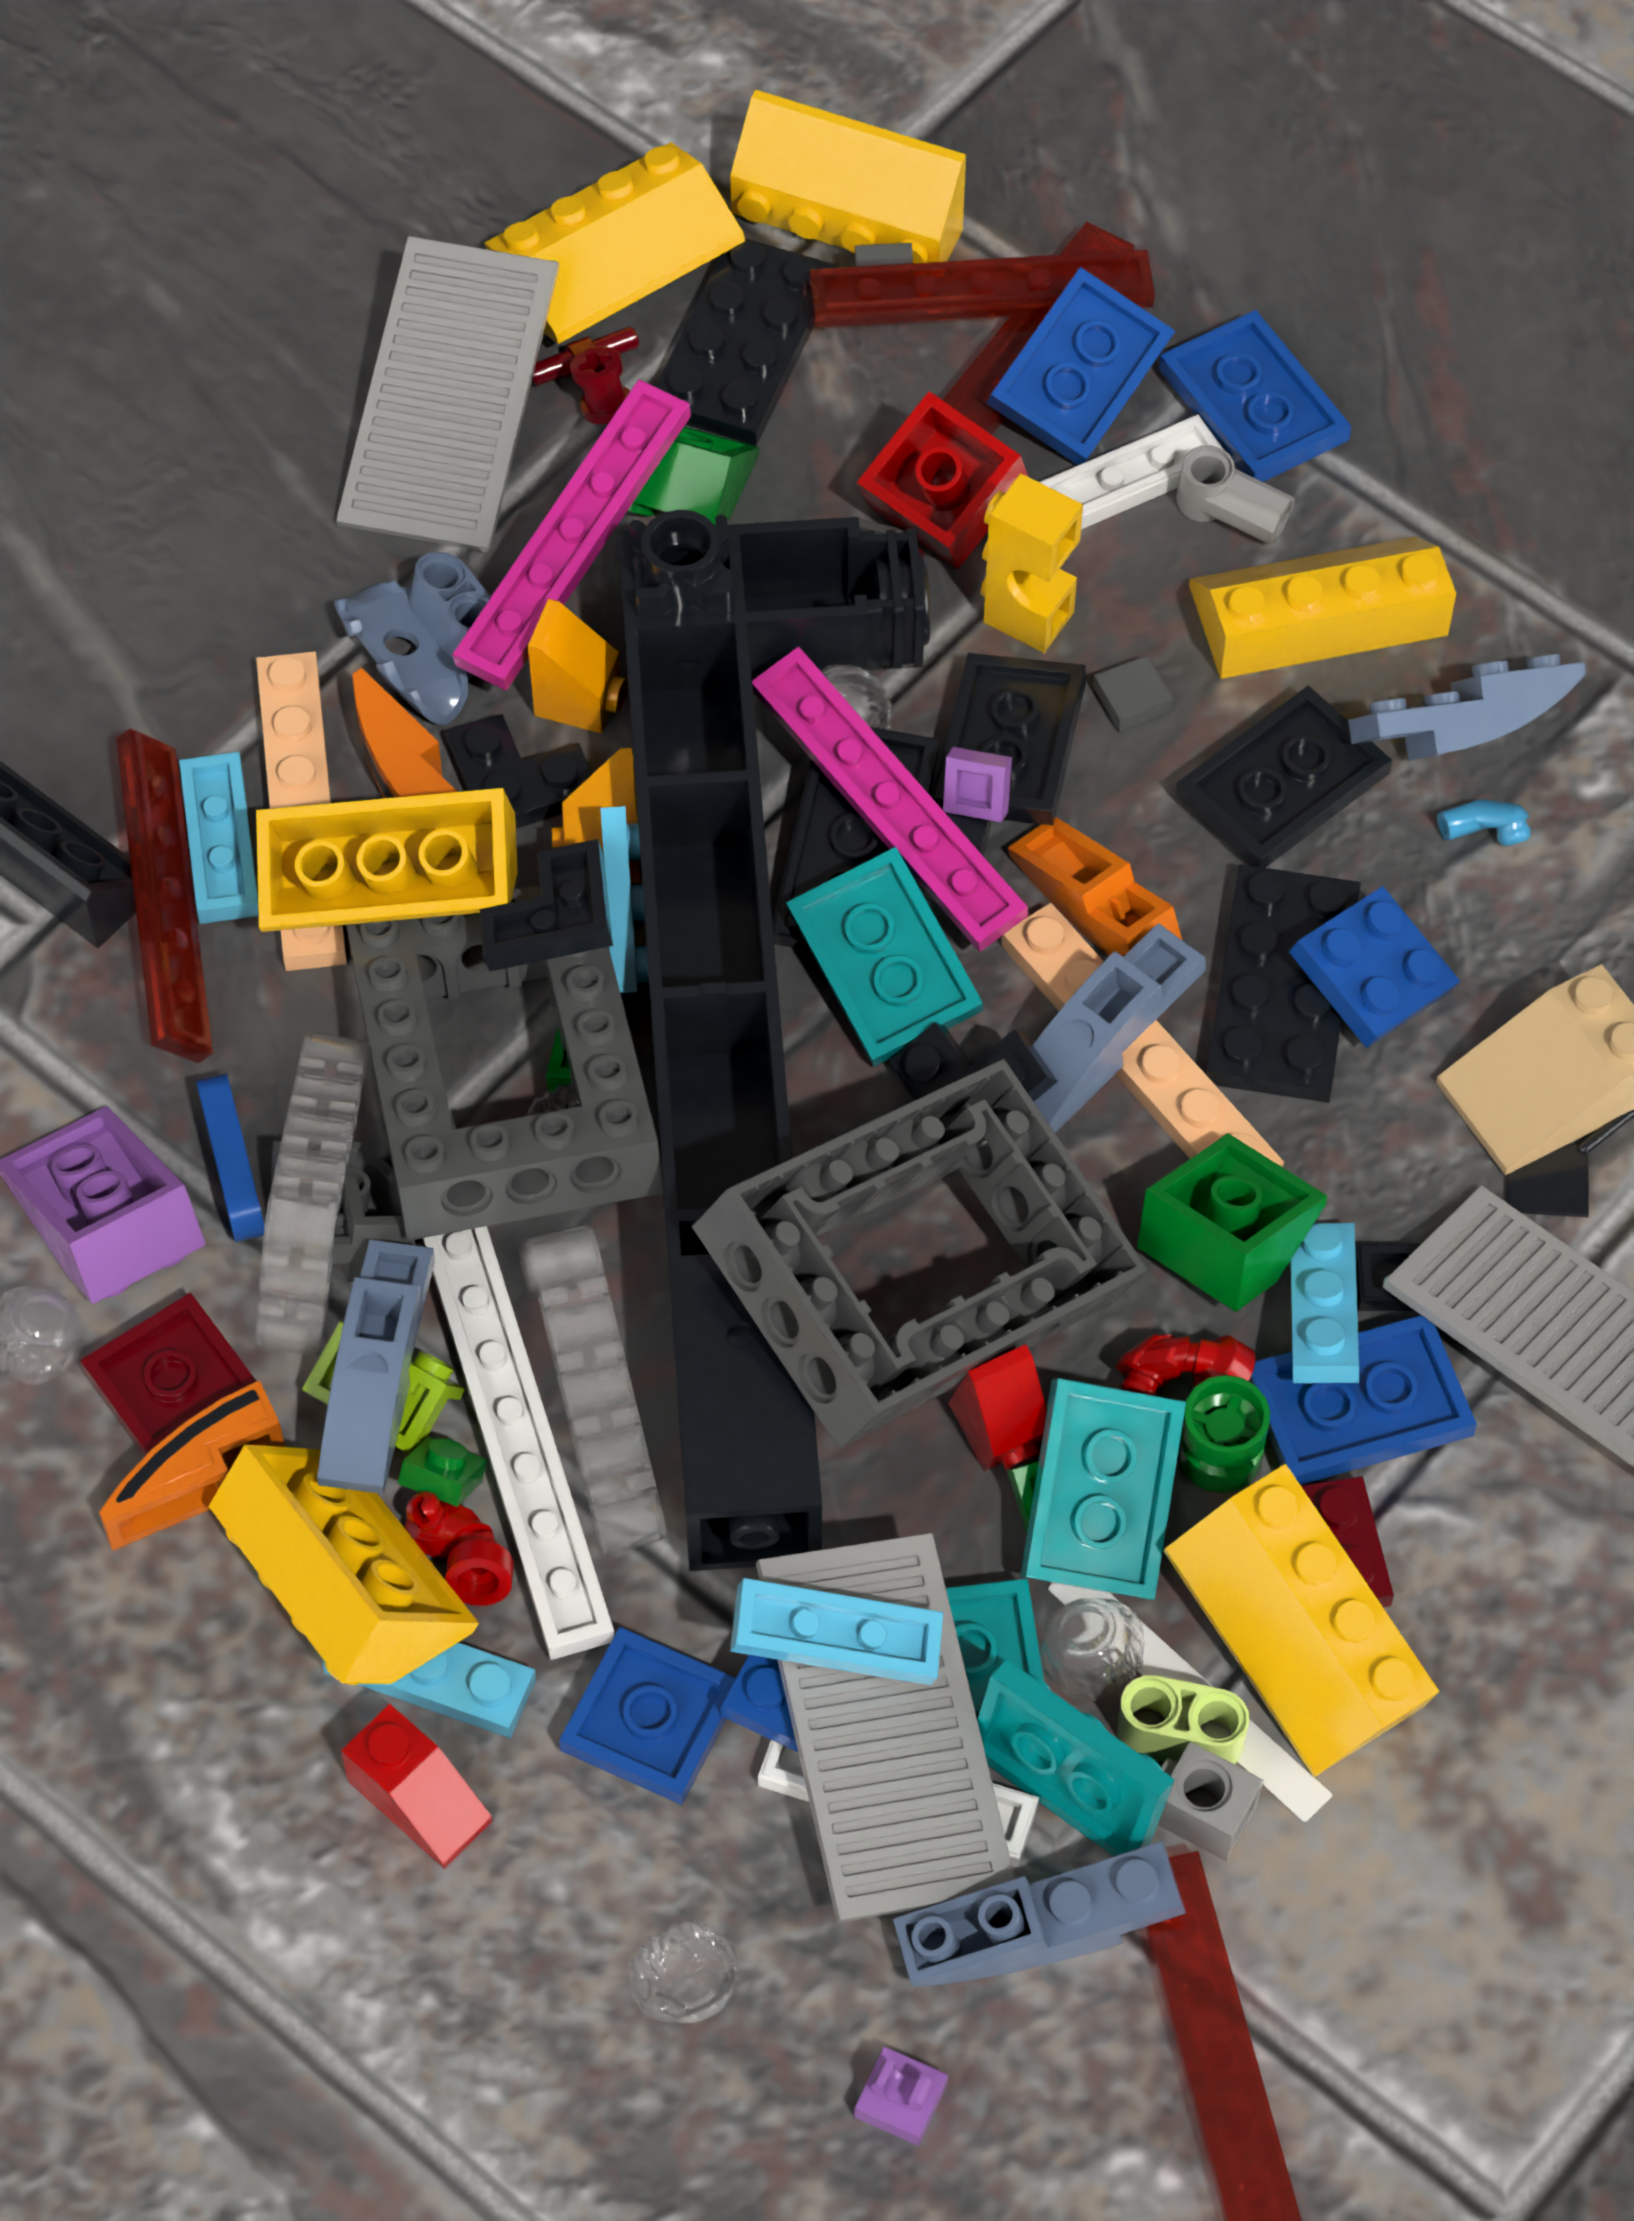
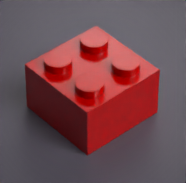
[856,391,1028,570]

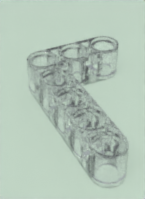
[255,1033,369,1356]
[518,1224,667,1556]

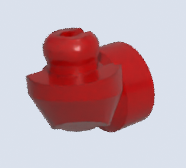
[1116,1334,1256,1396]
[404,1491,514,1606]

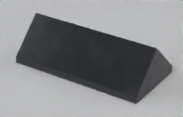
[0,761,163,948]

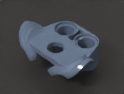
[334,552,491,725]

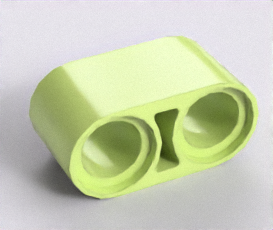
[1117,1675,1249,1765]

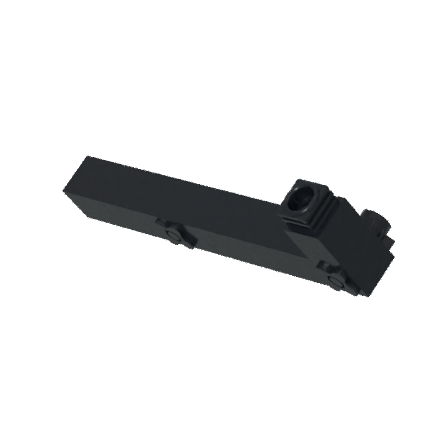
[618,509,931,1571]

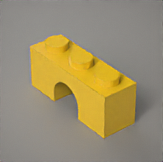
[980,473,1083,653]

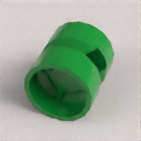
[1178,1375,1271,1493]

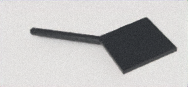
[1507,1109,1634,1218]

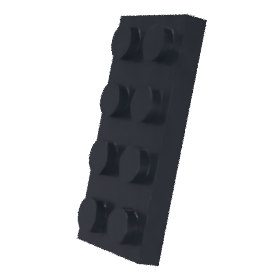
[655,238,837,446]
[1206,864,1361,1103]

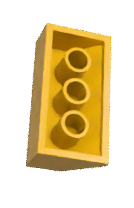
[730,89,966,278]
[484,142,745,344]
[1189,536,1456,679]
[256,788,518,932]
[208,1444,479,1685]
[1164,1464,1440,1778]

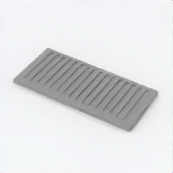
[336,236,560,553]
[1383,1185,1634,1467]
[756,1532,1015,1923]

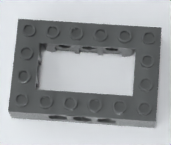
[346,885,663,1241]
[692,1059,1149,1449]

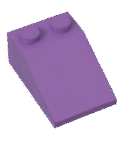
[0,1106,206,1304]

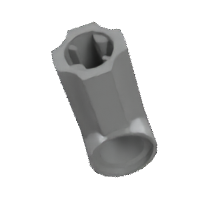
[1176,445,1296,545]

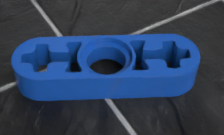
[196,1073,266,1243]

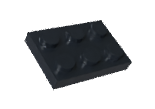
[932,653,1087,825]
[1175,685,1392,868]

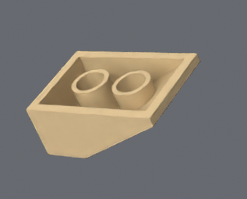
[1436,964,1634,1175]

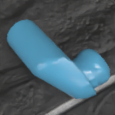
[1437,799,1531,846]

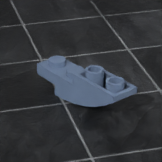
[1348,654,1586,761]
[1033,923,1206,1133]
[317,1239,435,1494]
[893,1841,1186,1987]

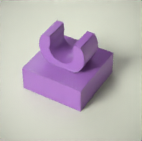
[943,747,1012,822]
[854,2046,948,2146]

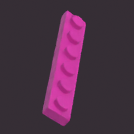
[453,379,691,691]
[752,647,1028,952]

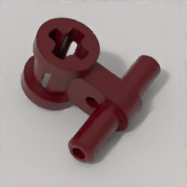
[532,326,639,425]

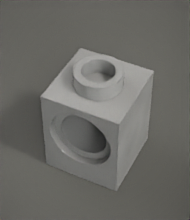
[1158,1742,1263,1861]

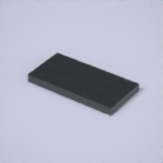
[772,727,940,951]

